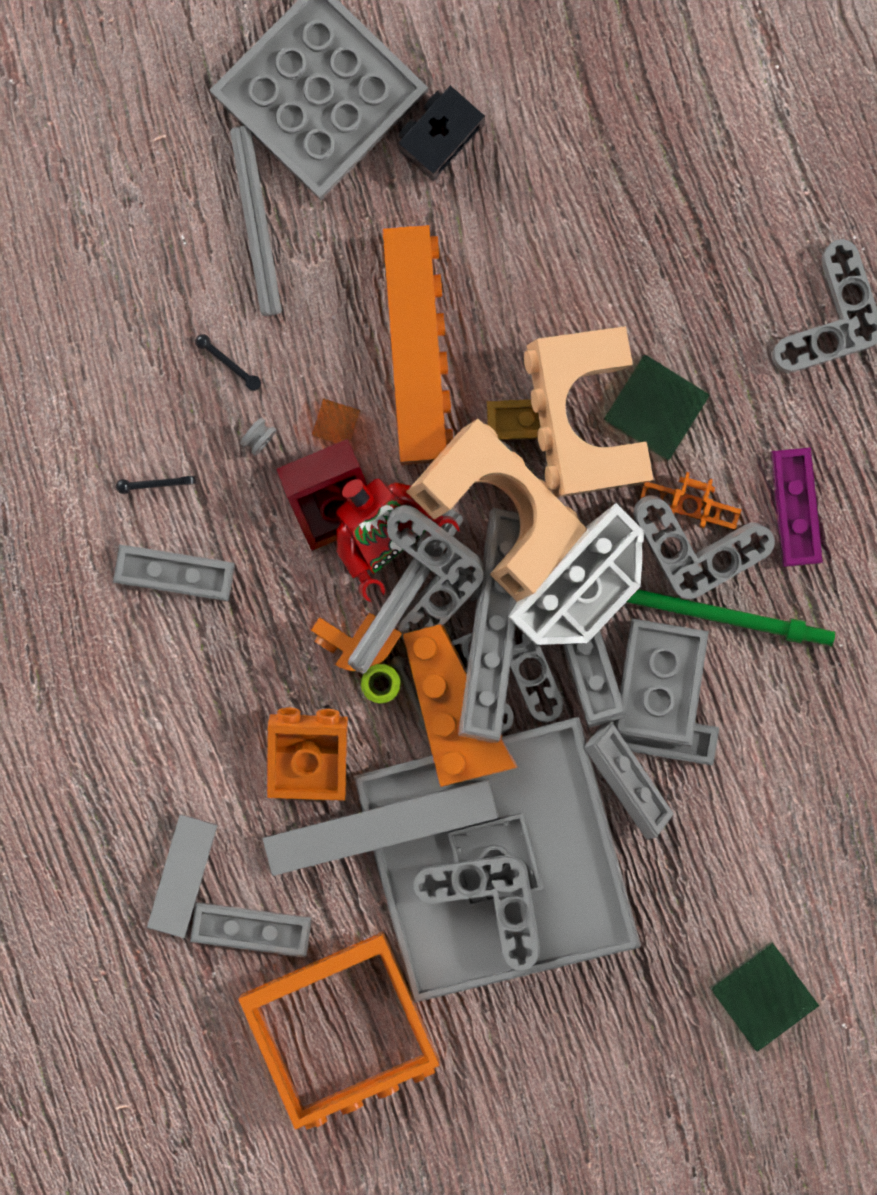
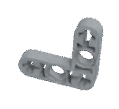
[772,239,877,373]
[633,495,775,599]
[387,505,484,641]
[452,632,563,722]
[413,855,540,971]

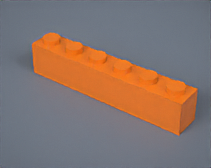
[383,225,453,465]

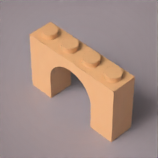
[524,326,653,498]
[407,419,587,602]

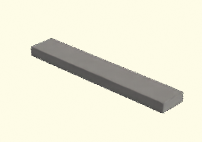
[458,508,520,743]
[262,779,499,876]

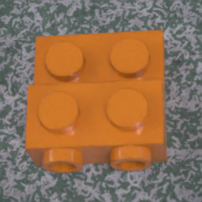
[267,707,348,801]

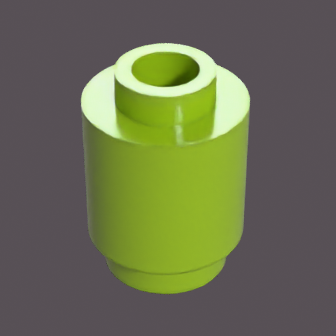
[361,664,401,703]

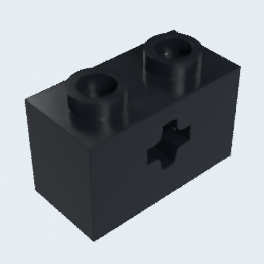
[398,85,485,182]

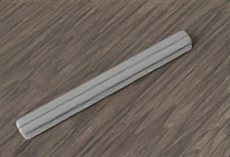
[230,126,282,316]
[348,509,463,673]

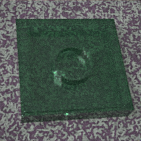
[603,354,710,461]
[709,942,819,1052]

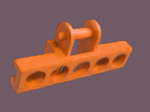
[639,472,742,530]

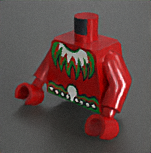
[336,478,460,602]

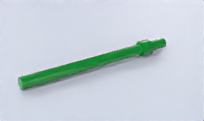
[626,589,836,647]

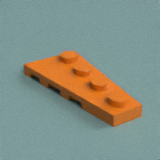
[403,624,518,787]

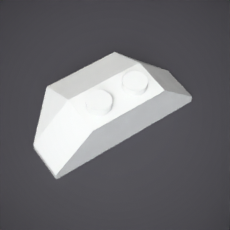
[508,504,644,645]

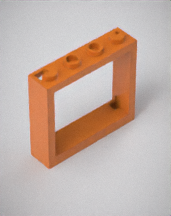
[238,931,440,1130]

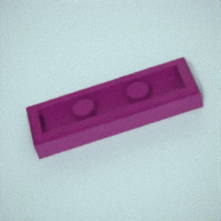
[770,447,823,567]

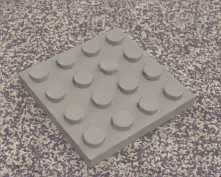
[209,0,428,201]

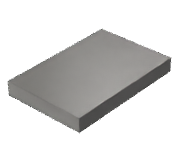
[615,618,709,747]

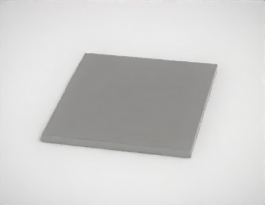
[353,717,641,1003]

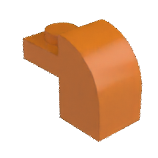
[311,612,402,671]

